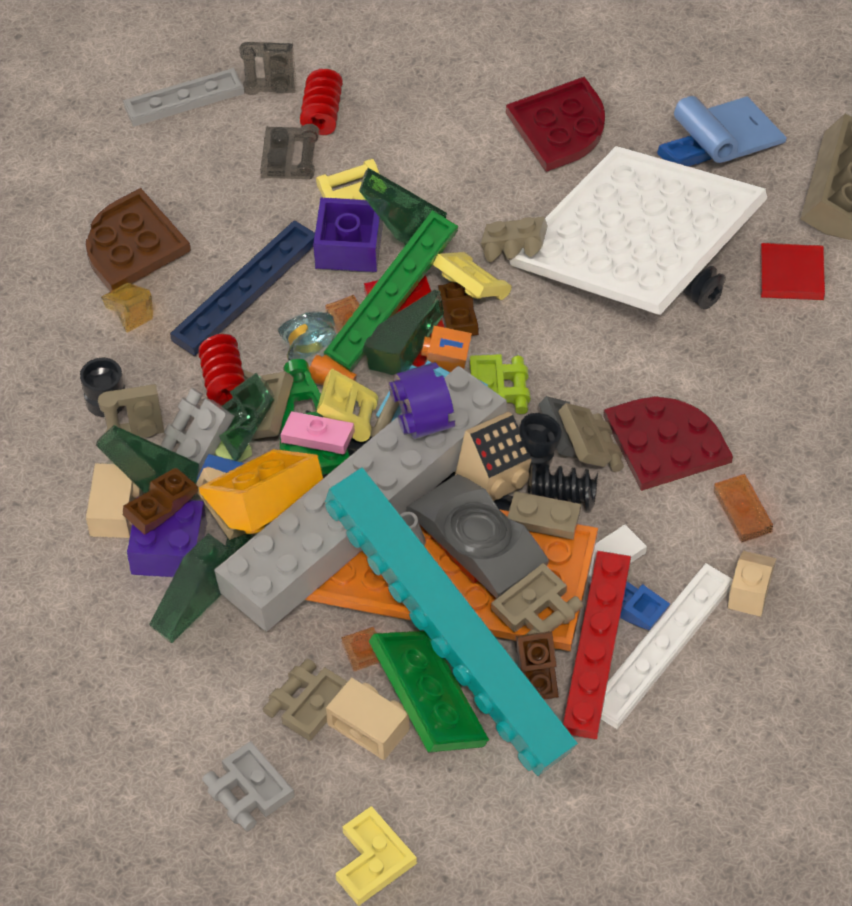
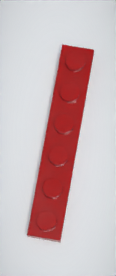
[563,550,631,740]

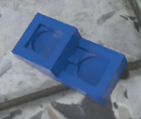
[620,581,670,630]

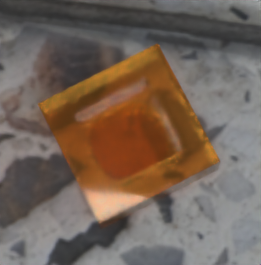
[341,626,380,671]

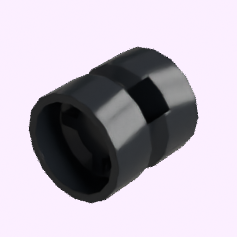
[80,357,125,417]
[519,413,562,475]

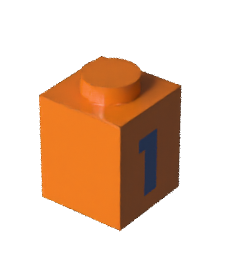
[421,326,472,372]

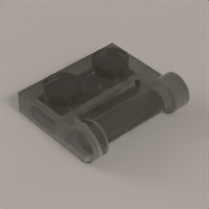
[239,42,297,95]
[260,124,319,180]

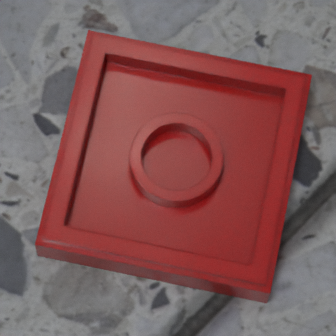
[760,243,825,300]

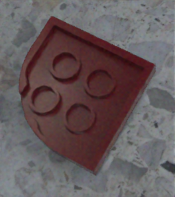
[506,76,605,172]
[603,396,733,491]

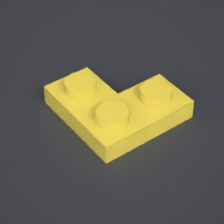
[336,806,417,906]

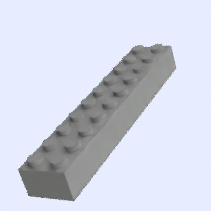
[214,366,507,632]

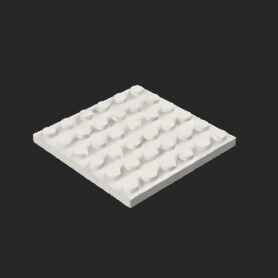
[509,146,767,315]

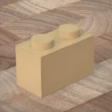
[86,463,143,538]
[326,677,409,760]

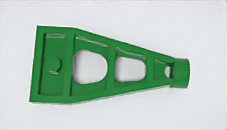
[279,359,349,475]

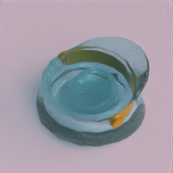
[278,311,336,361]

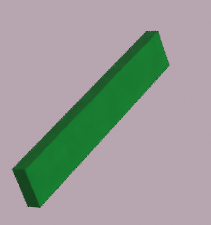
[323,210,458,372]

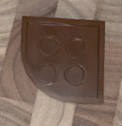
[86,188,191,294]

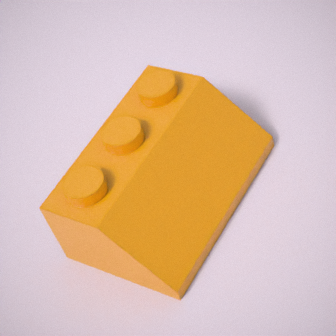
[199,449,323,534]

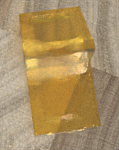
[101,283,153,333]

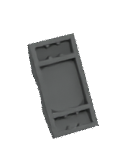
[406,474,549,598]

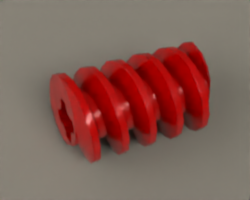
[300,69,343,135]
[198,334,248,407]

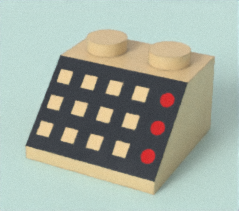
[455,412,531,501]

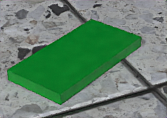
[369,631,489,753]

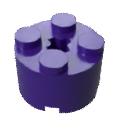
[388,362,455,439]

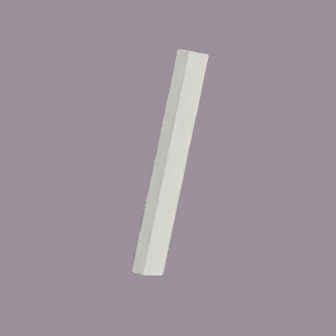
[601,563,733,729]

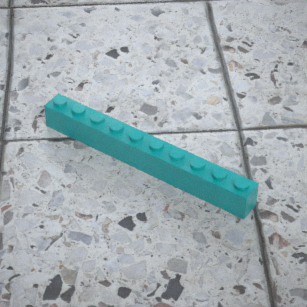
[325,467,578,776]

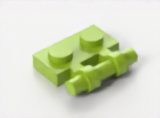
[470,354,531,414]

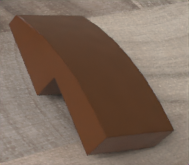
[438,282,479,336]
[122,468,198,535]
[516,631,559,700]

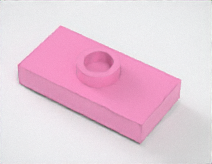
[280,411,355,454]

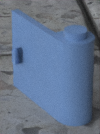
[674,96,787,163]

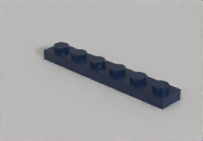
[170,220,315,356]

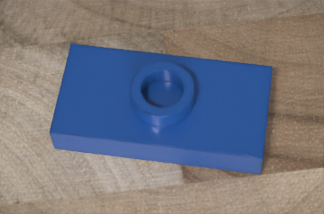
[657,135,712,166]

